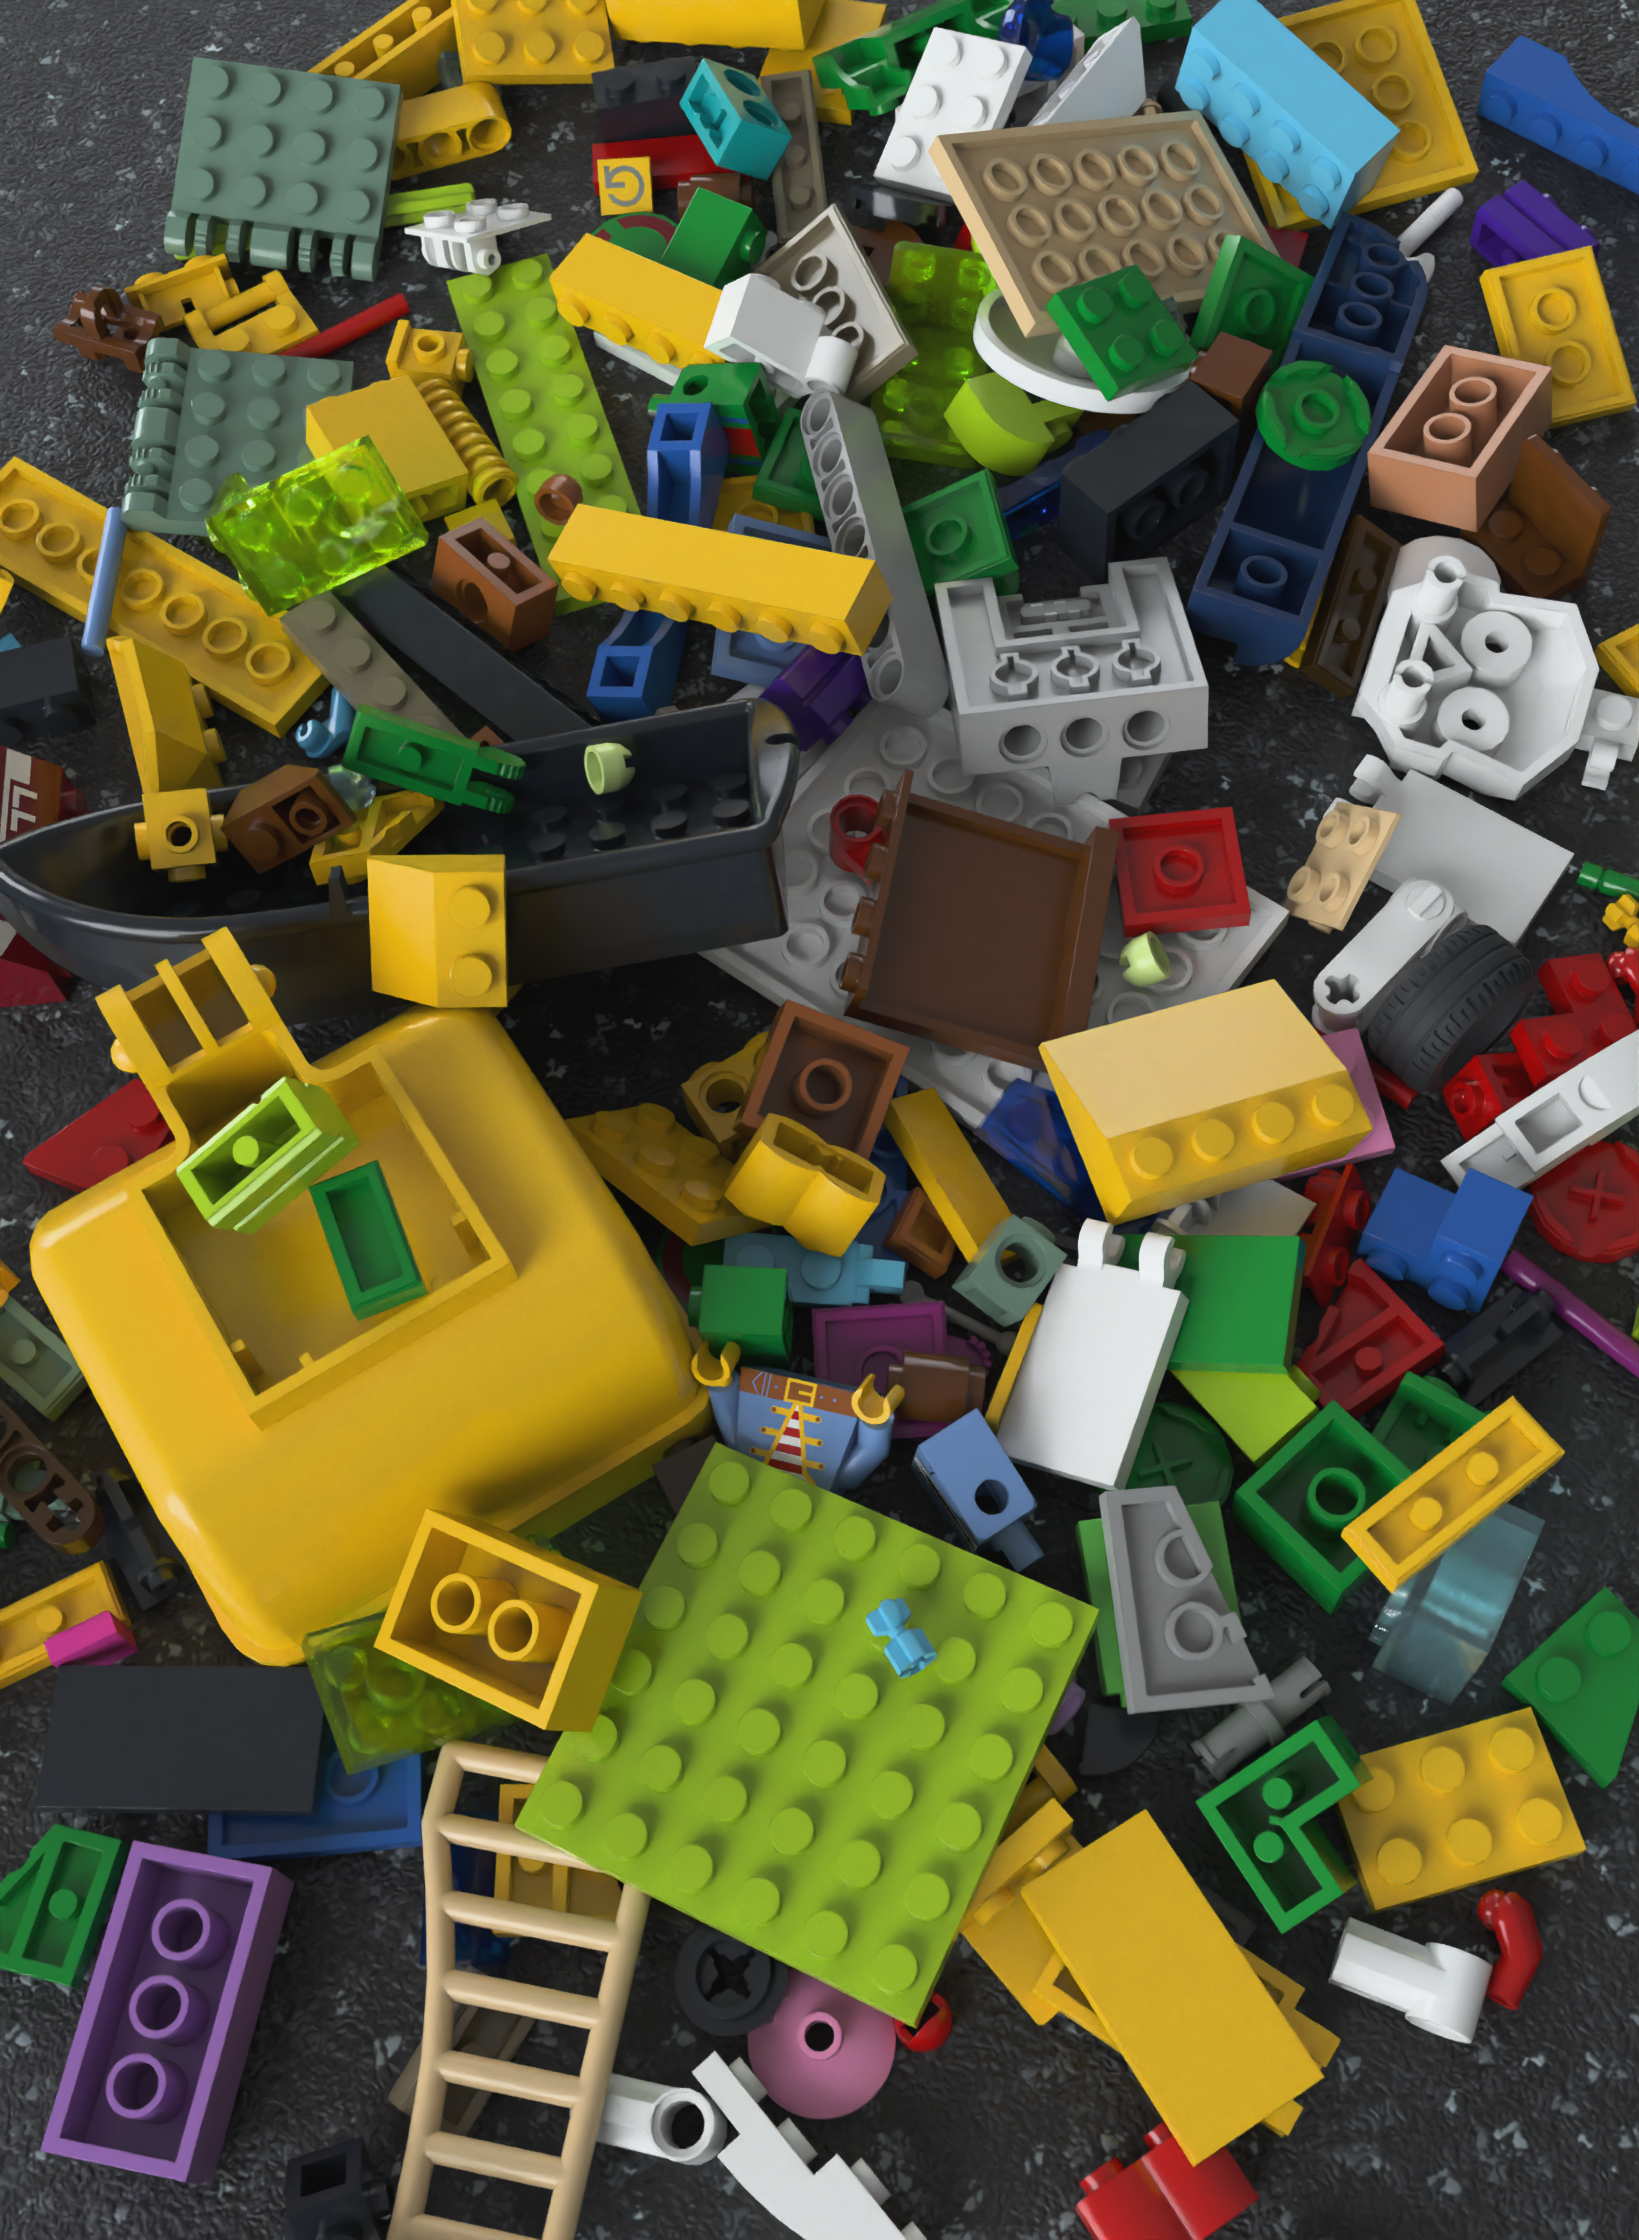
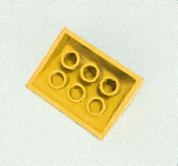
[1038,979,1373,1226]

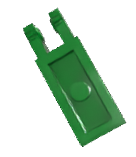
[341,703,526,814]

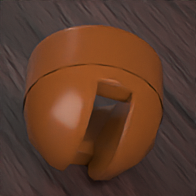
[534,474,584,525]

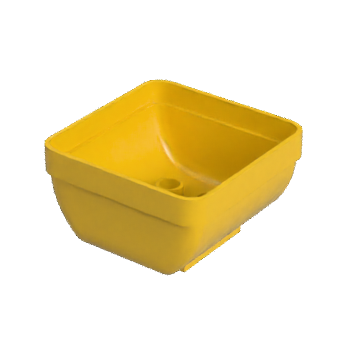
[29,926,717,1671]

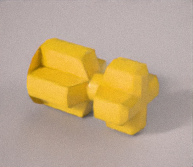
[1602,894,1639,947]

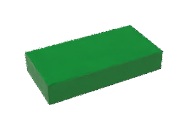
[308,1160,428,1321]

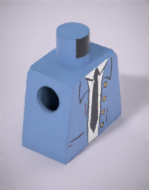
[910,1408,1045,1574]

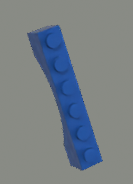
[1477,35,1639,195]
[586,403,731,724]

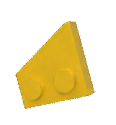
[309,790,445,886]

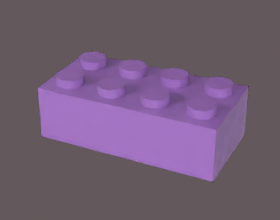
[40,1840,294,2187]

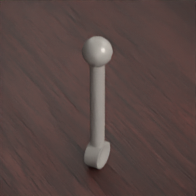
[898,1280,1017,1357]

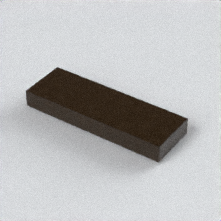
[1299,515,1401,699]

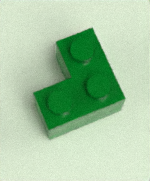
[1195,1715,1374,1934]

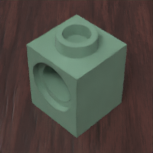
[952,1214,1067,1327]

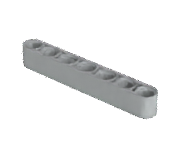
[800,388,950,718]

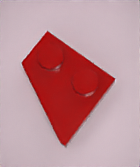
[22,1078,175,1193]
[1297,1258,1445,1420]

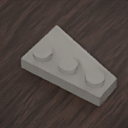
[1099,1485,1276,1714]

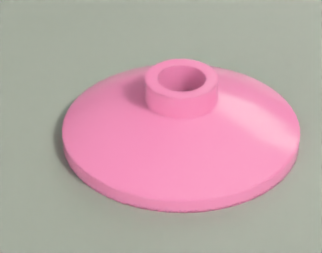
[748,1968,896,2120]

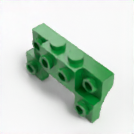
[812,0,1047,116]

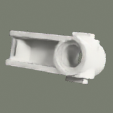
[1311,876,1468,1036]

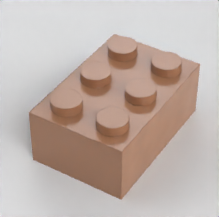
[1367,345,1552,533]

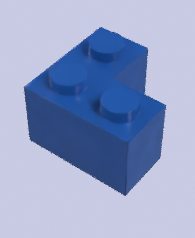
[1355,1167,1534,1315]

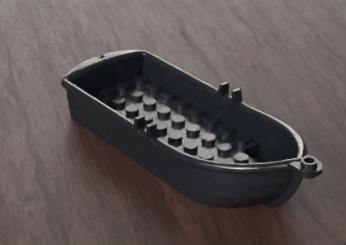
[0,698,800,1027]

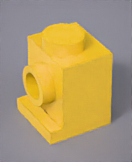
[385,319,475,399]

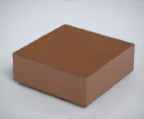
[882,1186,958,1279]

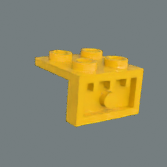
[960,1797,1083,2026]

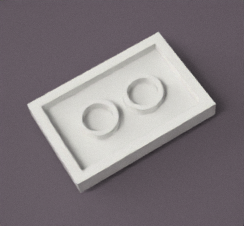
[873,27,1033,204]

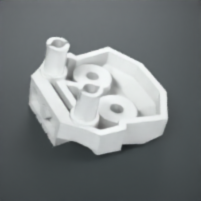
[1351,555,1599,801]

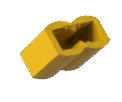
[724,1113,886,1257]

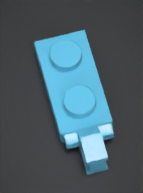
[723,1232,906,1309]

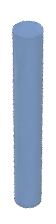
[80,507,128,658]

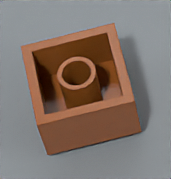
[732,999,910,1160]

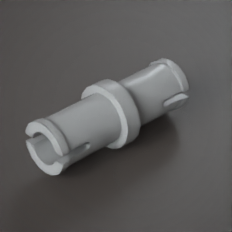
[1191,1655,1331,1782]

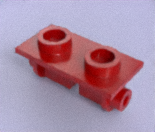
[1297,1163,1371,1309]

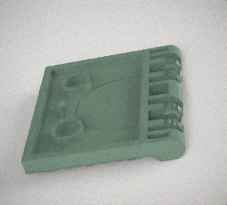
[164,57,404,282]
[120,337,355,543]

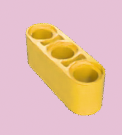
[391,81,512,181]

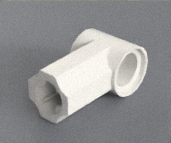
[1328,1917,1492,2043]
[569,2073,727,2165]

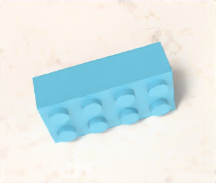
[1175,0,1401,230]

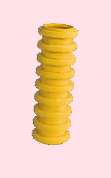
[417,378,519,507]

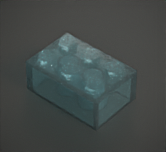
[1368,1503,1545,1705]

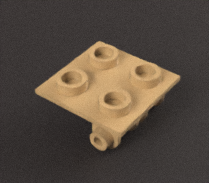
[1283,802,1402,935]

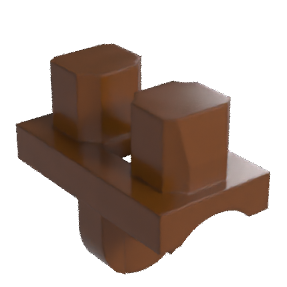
[52,284,165,374]

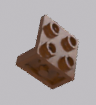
[1459,434,1611,601]

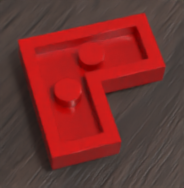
[1509,953,1638,1088]

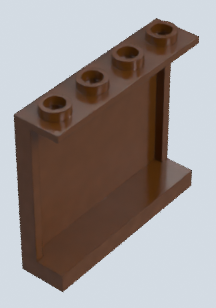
[839,769,1120,1074]

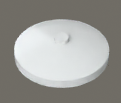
[973,288,1197,414]

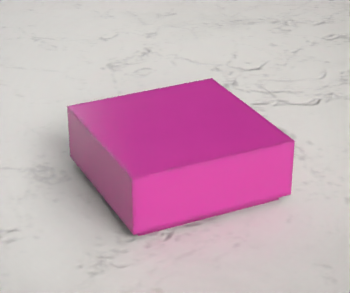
[44,1611,139,1669]

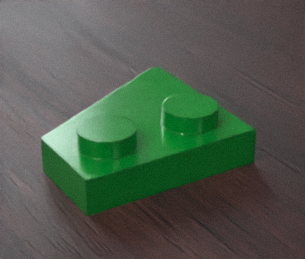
[1500,1586,1639,1790]
[0,1824,130,1990]

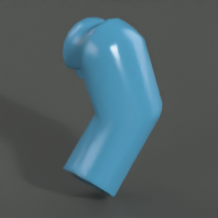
[296,687,357,759]

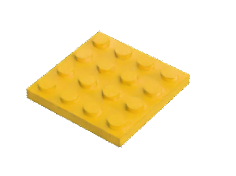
[1242,0,1479,231]

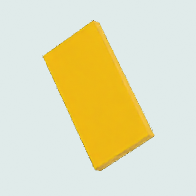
[1020,1809,1324,2167]

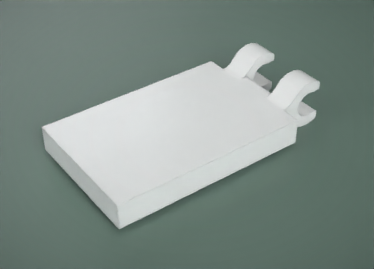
[1323,754,1574,948]
[996,1218,1190,1491]

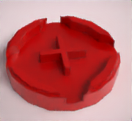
[1527,1141,1639,1263]

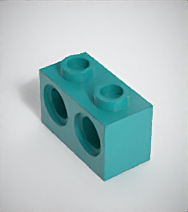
[679,58,792,181]

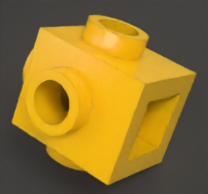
[134,788,229,883]

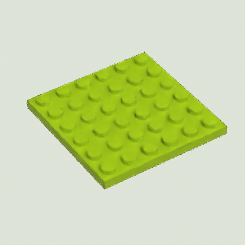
[514,1442,1100,2029]

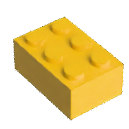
[373,1508,643,1733]

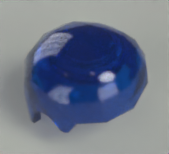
[997,0,1074,82]

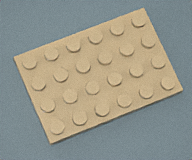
[928,110,1281,338]

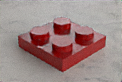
[1108,806,1251,938]

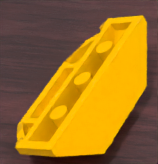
[106,635,227,794]

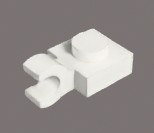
[1575,688,1639,791]

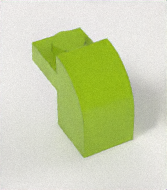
[943,371,1085,476]

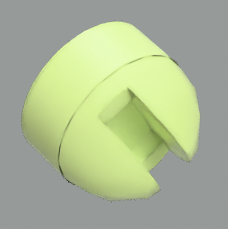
[584,742,635,795]
[1118,931,1172,987]

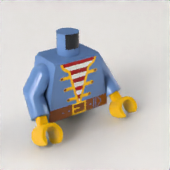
[691,1341,905,1496]

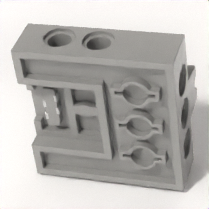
[934,556,1209,806]

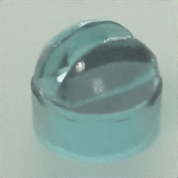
[328,764,377,812]

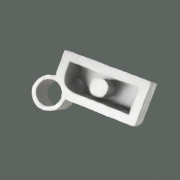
[704,273,858,399]

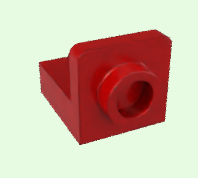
[1442,1052,1542,1142]

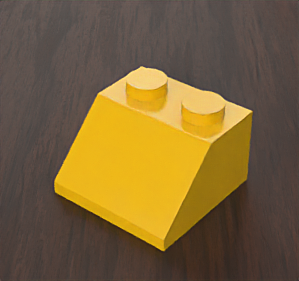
[367,854,508,1008]

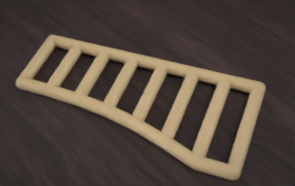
[386,1739,651,2240]

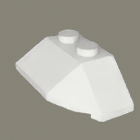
[1027,16,1146,126]

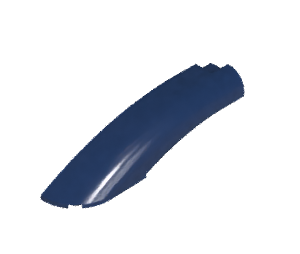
[1185,211,1428,665]

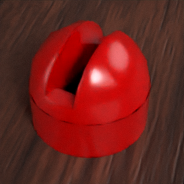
[893,1990,953,2053]

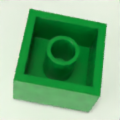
[1229,1399,1413,1615]

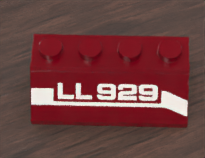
[0,745,87,1008]

